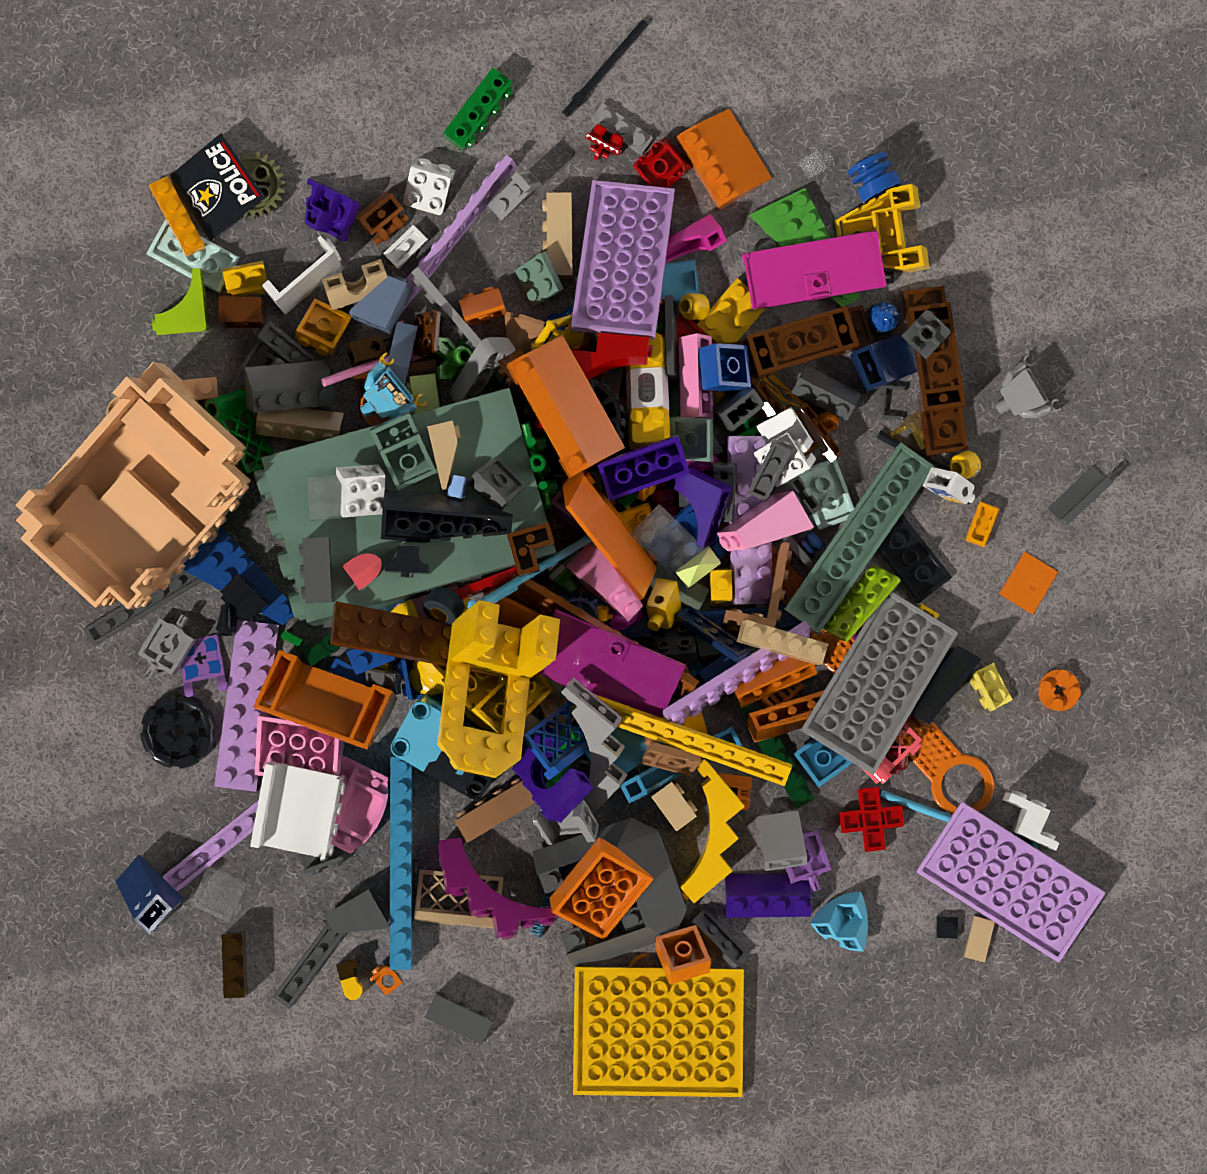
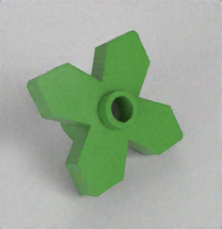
[436,337,473,380]

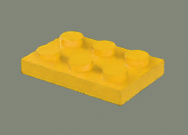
[697,278,766,344]

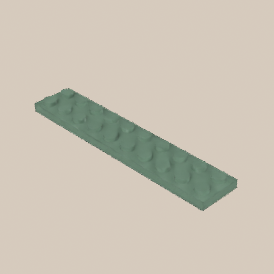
[783,442,935,635]

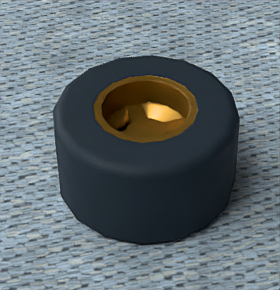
[423,587,465,626]

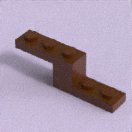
[753,381,843,462]

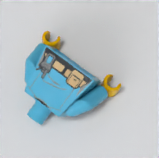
[360,353,427,419]

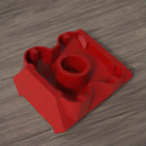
[632,137,692,188]

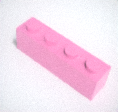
[679,333,713,419]

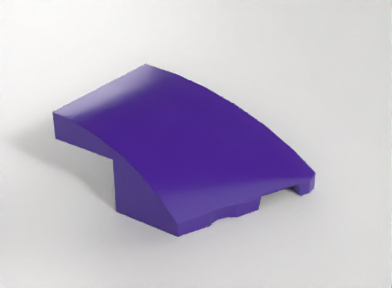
[305,178,360,242]

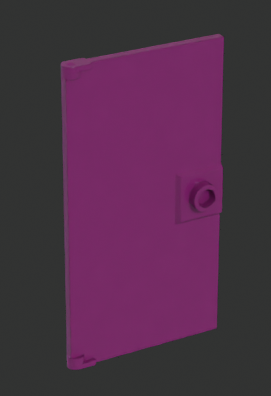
[537,609,686,718]

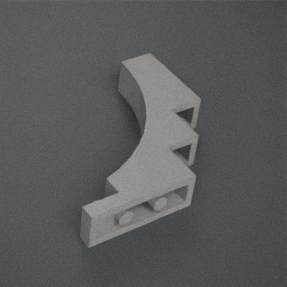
[561,677,627,814]

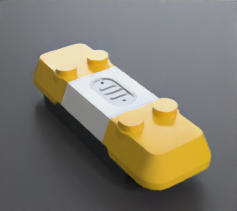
[626,333,670,451]

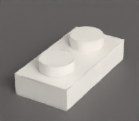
[383,225,428,269]

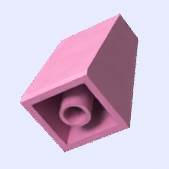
[717,491,814,551]
[566,541,643,621]

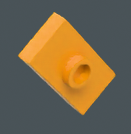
[965,501,1000,548]

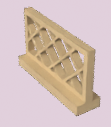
[414,870,503,929]

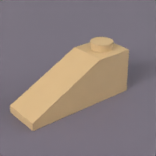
[427,421,461,491]

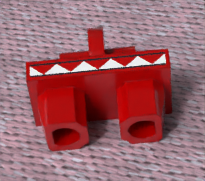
[585,124,624,161]

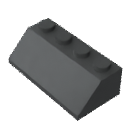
[244,360,334,412]

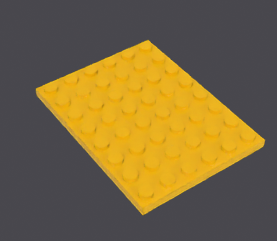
[573,966,744,1097]

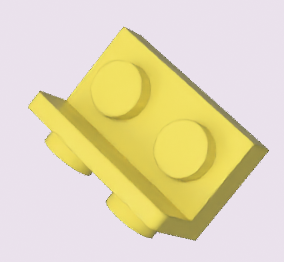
[970,663,1013,711]

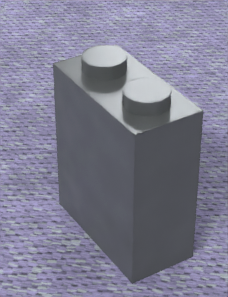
[713,388,765,431]

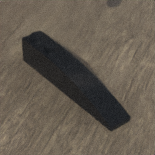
[381,490,513,543]

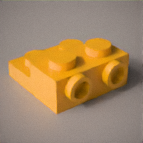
[295,298,352,356]

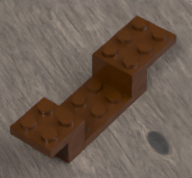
[902,286,969,456]
[716,305,875,392]

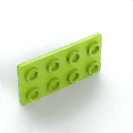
[823,565,901,642]

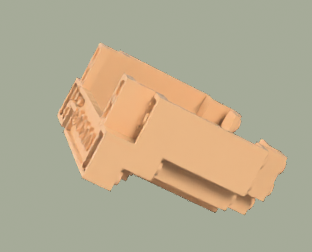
[16,362,251,609]

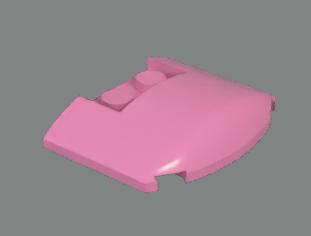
[331,755,389,854]

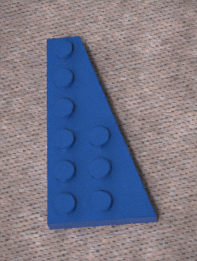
[183,526,294,626]

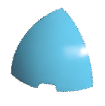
[811,891,868,952]

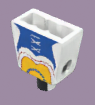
[923,467,975,504]

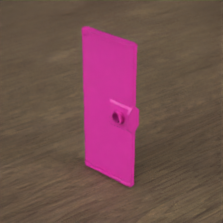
[741,230,887,310]

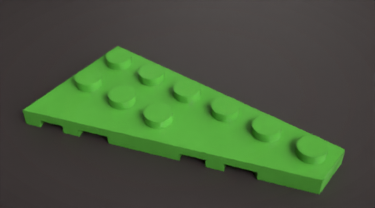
[749,188,860,308]

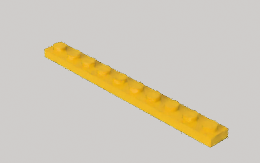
[594,694,792,786]

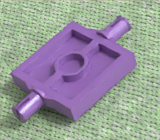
[786,830,832,892]

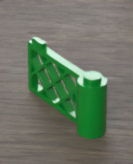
[205,389,275,476]

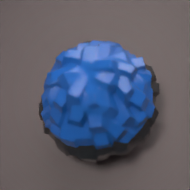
[867,302,901,335]

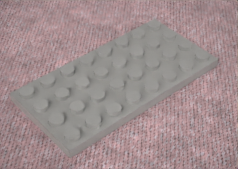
[801,592,958,775]

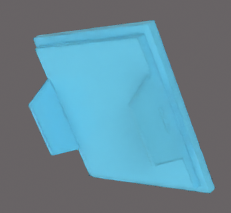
[661,260,699,304]

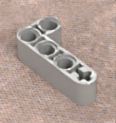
[449,337,516,403]

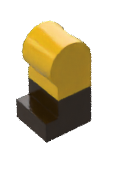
[336,958,363,1000]

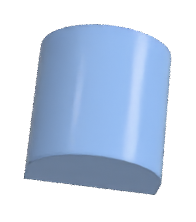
[446,475,469,500]

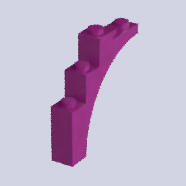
[438,838,559,940]

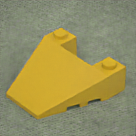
[835,184,930,273]

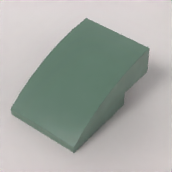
[370,411,437,490]

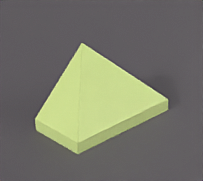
[675,546,721,588]

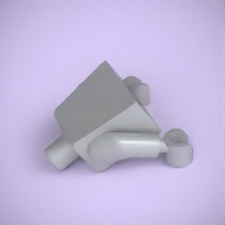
[995,355,1061,419]

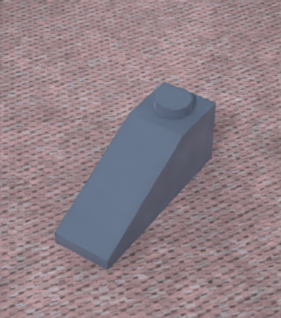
[387,322,418,386]

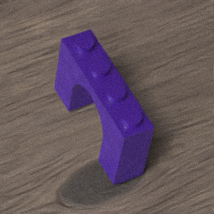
[512,726,594,823]

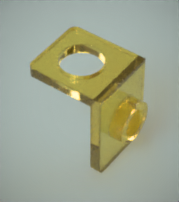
[890,422,925,451]

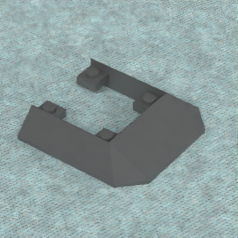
[532,817,687,969]

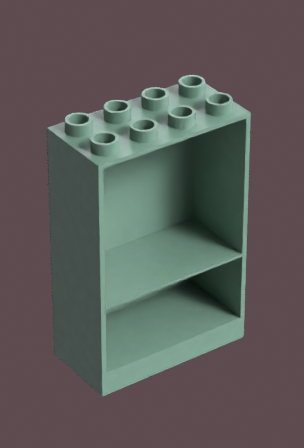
[254,388,556,627]

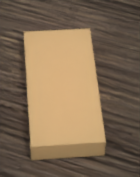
[964,916,995,962]

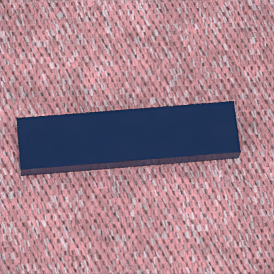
[675,606,752,663]

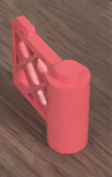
[863,723,922,784]

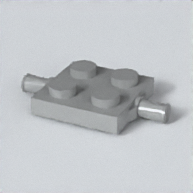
[138,614,196,680]

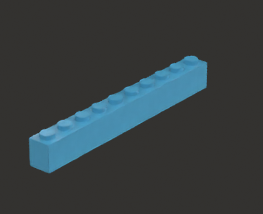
[390,757,413,970]

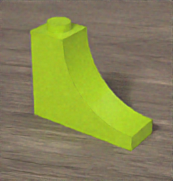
[152,268,209,335]

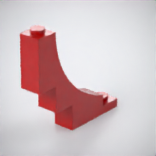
[535,333,653,435]

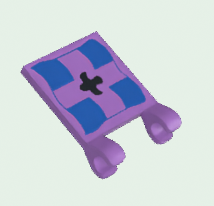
[181,634,228,697]

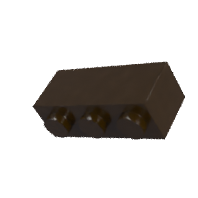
[221,932,248,998]

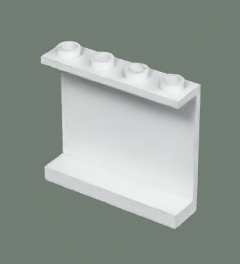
[262,236,342,315]
[250,761,346,862]

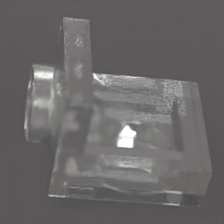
[798,148,835,180]

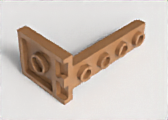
[722,542,792,633]
[641,737,701,776]

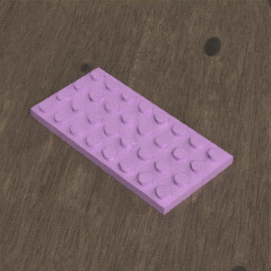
[571,180,675,340]
[916,801,1105,963]

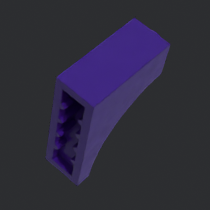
[674,467,732,547]

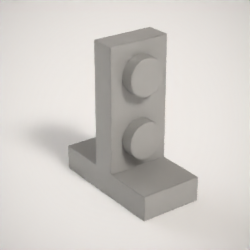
[488,170,543,221]

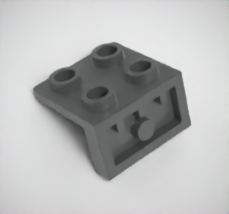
[299,846,346,877]

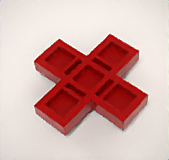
[839,787,904,852]

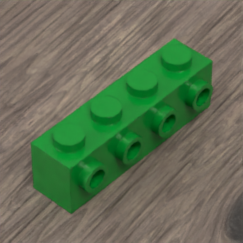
[443,67,514,152]

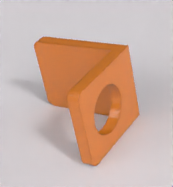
[370,964,402,995]

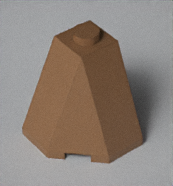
[505,312,545,354]

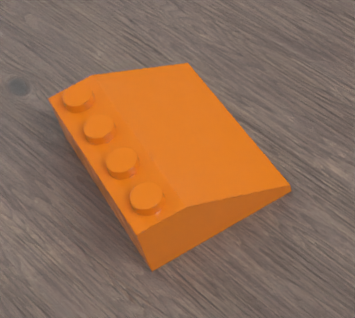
[676,109,772,211]
[549,837,654,940]

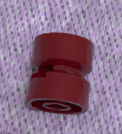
[648,488,680,524]

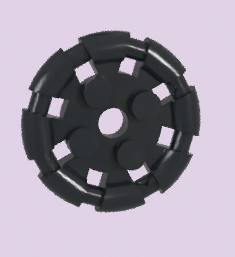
[140,693,216,769]

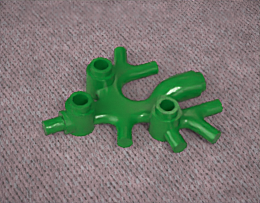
[521,422,559,510]

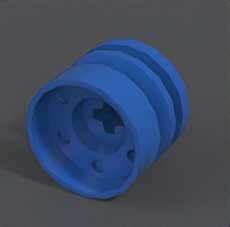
[847,152,902,204]

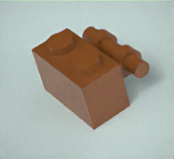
[355,191,409,245]

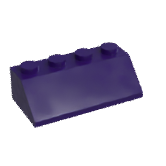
[597,435,690,501]
[725,873,811,918]

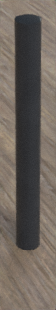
[877,431,950,471]

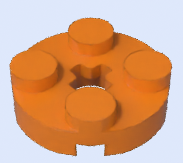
[1038,670,1081,711]

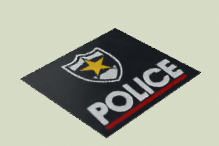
[170,133,265,242]

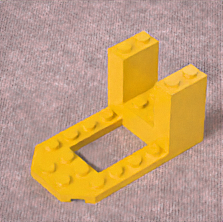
[437,600,560,778]

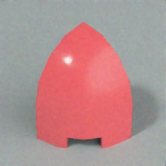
[342,553,382,591]

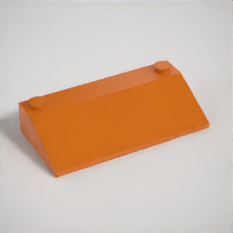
[506,335,625,479]
[562,470,657,600]
[253,650,398,750]

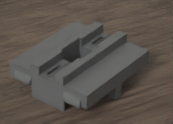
[902,310,951,359]

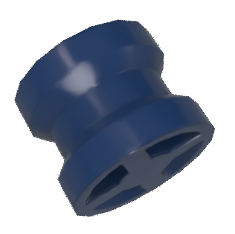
[798,531,824,557]

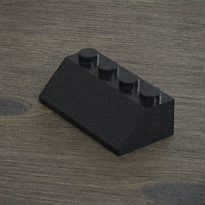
[909,645,982,727]

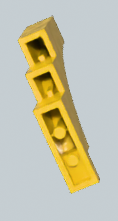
[679,757,745,903]

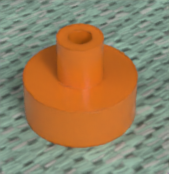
[818,411,839,432]

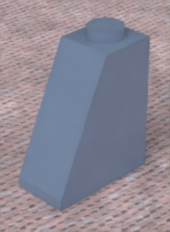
[349,276,412,334]

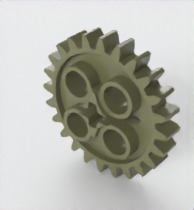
[239,151,286,220]

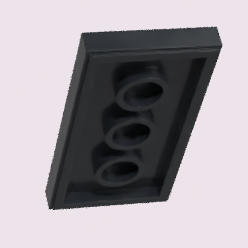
[877,514,952,603]

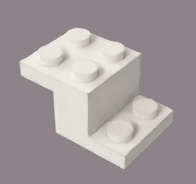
[1002,790,1059,850]

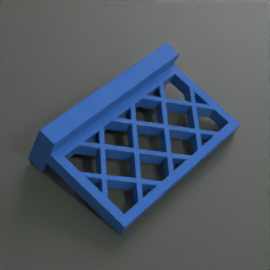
[523,701,589,780]

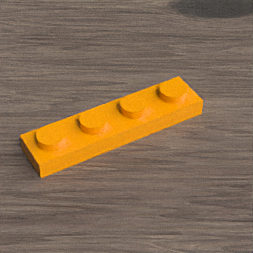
[149,176,205,257]

